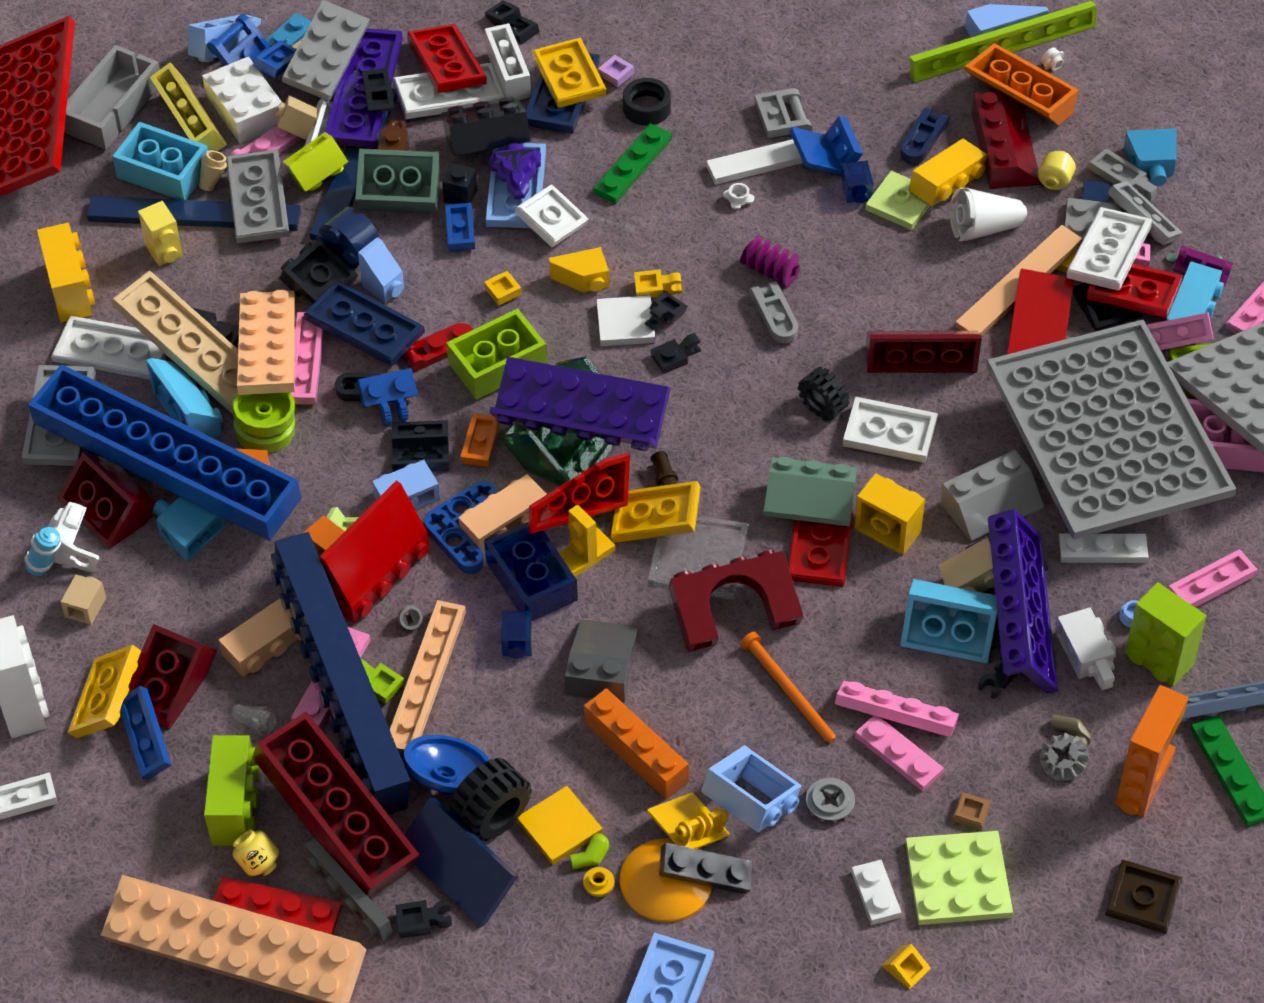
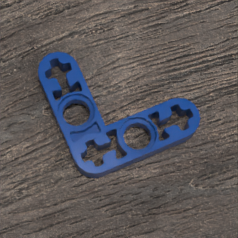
[424,481,496,574]

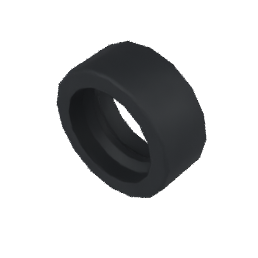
[623,78,671,126]

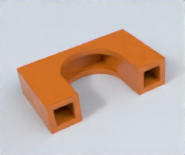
[1115,685,1189,818]

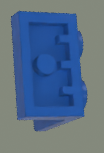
[790,116,863,176]

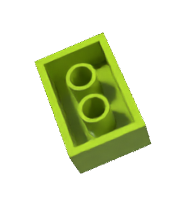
[446,308,547,400]
[1125,582,1207,687]
[204,735,261,846]

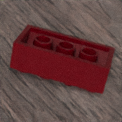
[972,91,1042,189]
[866,330,982,373]

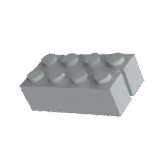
[64,45,160,150]

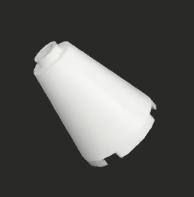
[950,188,1027,241]

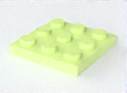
[905,831,1013,925]

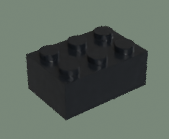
[442,97,531,156]

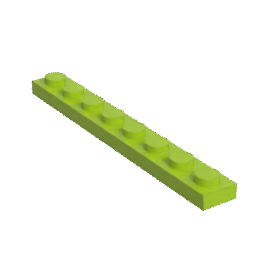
[909,1,1096,83]

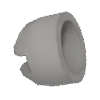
[398,605,423,630]

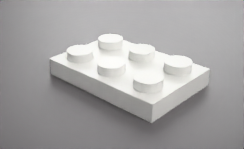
[843,397,938,463]

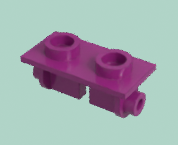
[1173,246,1233,288]

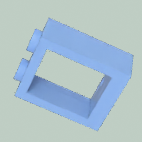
[701,745,802,832]

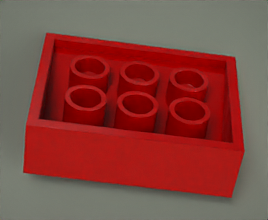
[320,480,429,624]

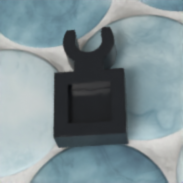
[395,900,452,938]

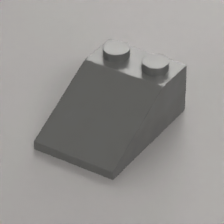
[565,619,639,702]

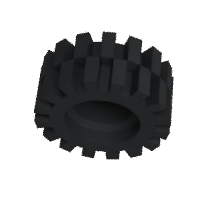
[797,367,850,421]

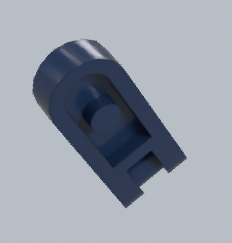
[900,107,950,164]

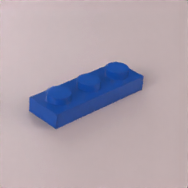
[120,686,172,780]

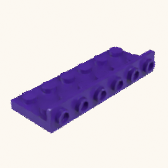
[489,357,670,451]
[988,509,1058,693]

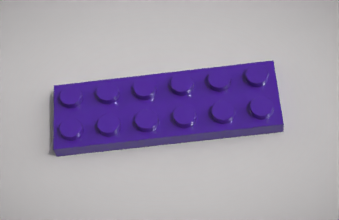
[325,28,403,148]

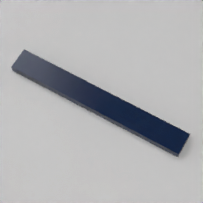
[310,88,397,240]
[87,196,301,231]

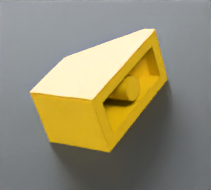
[549,247,609,293]

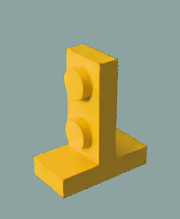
[552,505,615,581]

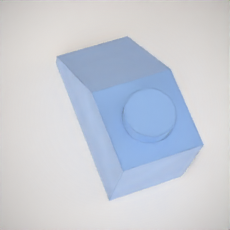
[358,237,404,303]

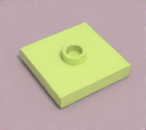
[865,171,930,230]

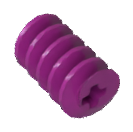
[740,235,800,287]

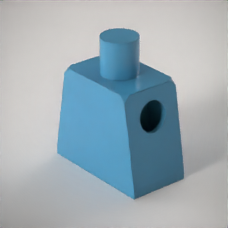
[1123,128,1176,186]
[153,497,225,562]

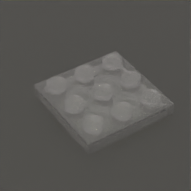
[648,516,749,600]

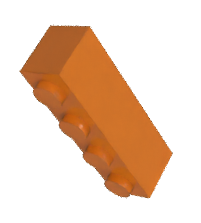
[584,688,689,800]

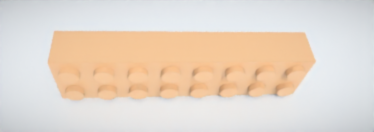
[101,875,367,1003]

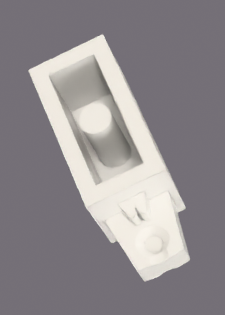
[1055,607,1116,690]

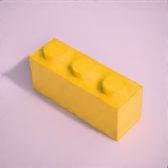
[909,139,987,207]

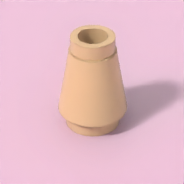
[198,150,227,191]

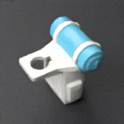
[24,502,100,576]

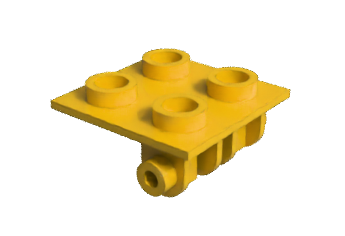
[647,792,730,849]

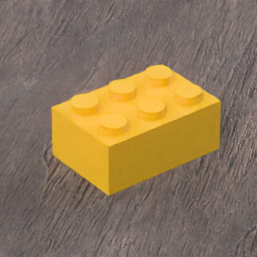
[37,222,95,323]

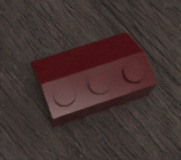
[57,452,156,549]

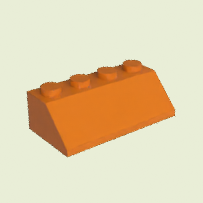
[964,43,1079,125]

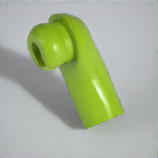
[569,833,609,870]

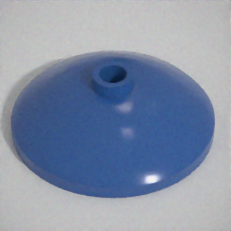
[403,735,490,795]

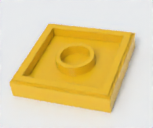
[517,786,603,866]

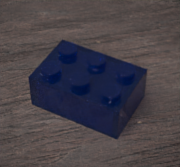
[484,522,578,624]

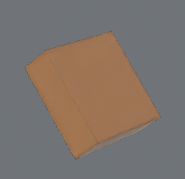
[952,792,991,830]

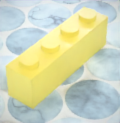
[150,62,227,151]

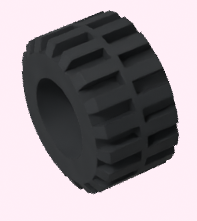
[449,758,532,841]

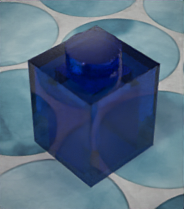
[841,160,874,203]
[501,611,533,659]

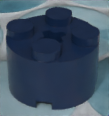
[316,207,379,269]

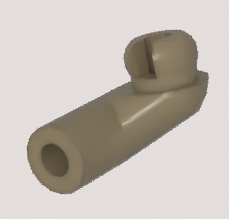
[1051,714,1091,747]

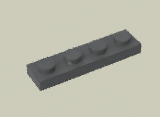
[305,838,393,943]

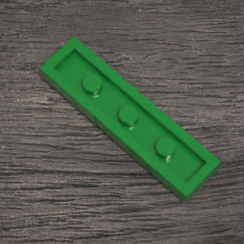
[594,123,672,204]
[1190,715,1264,828]

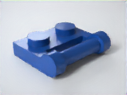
[207,14,271,66]

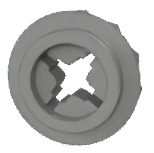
[1039,733,1089,781]
[806,778,855,823]

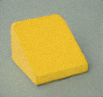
[881,944,931,989]

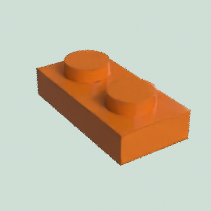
[460,413,501,468]

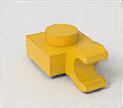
[634,269,682,298]

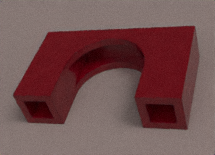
[668,550,803,652]

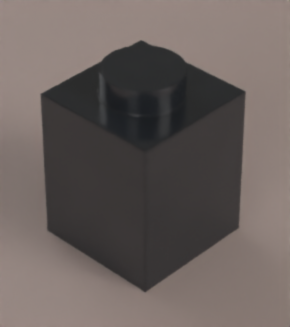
[442,163,477,204]

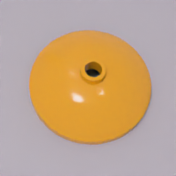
[620,838,713,922]

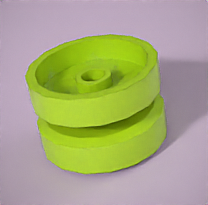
[233,392,295,453]

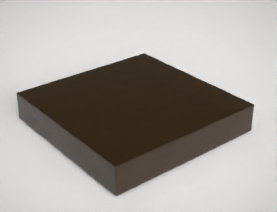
[1105,859,1183,934]

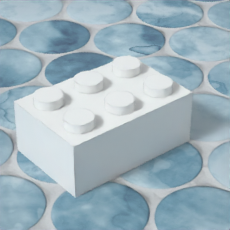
[202,56,282,144]

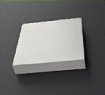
[514,184,589,247]
[597,295,655,346]

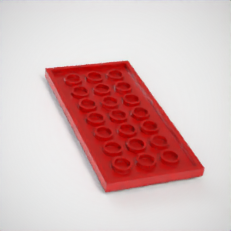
[0,16,75,197]

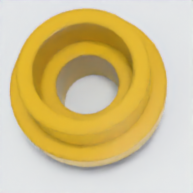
[583,867,614,897]

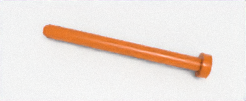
[740,632,836,744]

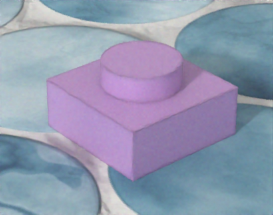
[598,55,634,87]

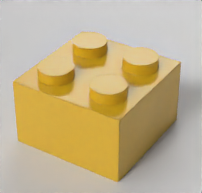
[854,473,925,555]

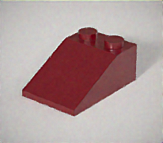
[128,624,217,729]

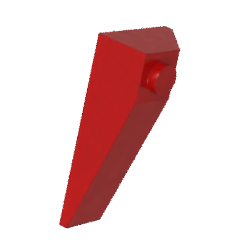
[528,453,630,534]

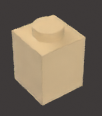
[275,96,317,140]
[61,575,106,625]

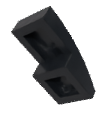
[485,0,540,44]
[362,68,395,113]

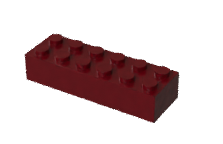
[252,711,420,898]

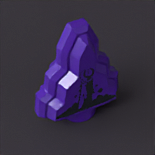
[489,143,541,200]

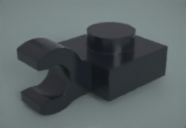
[645,291,688,330]
[650,333,701,374]
[978,656,1018,699]

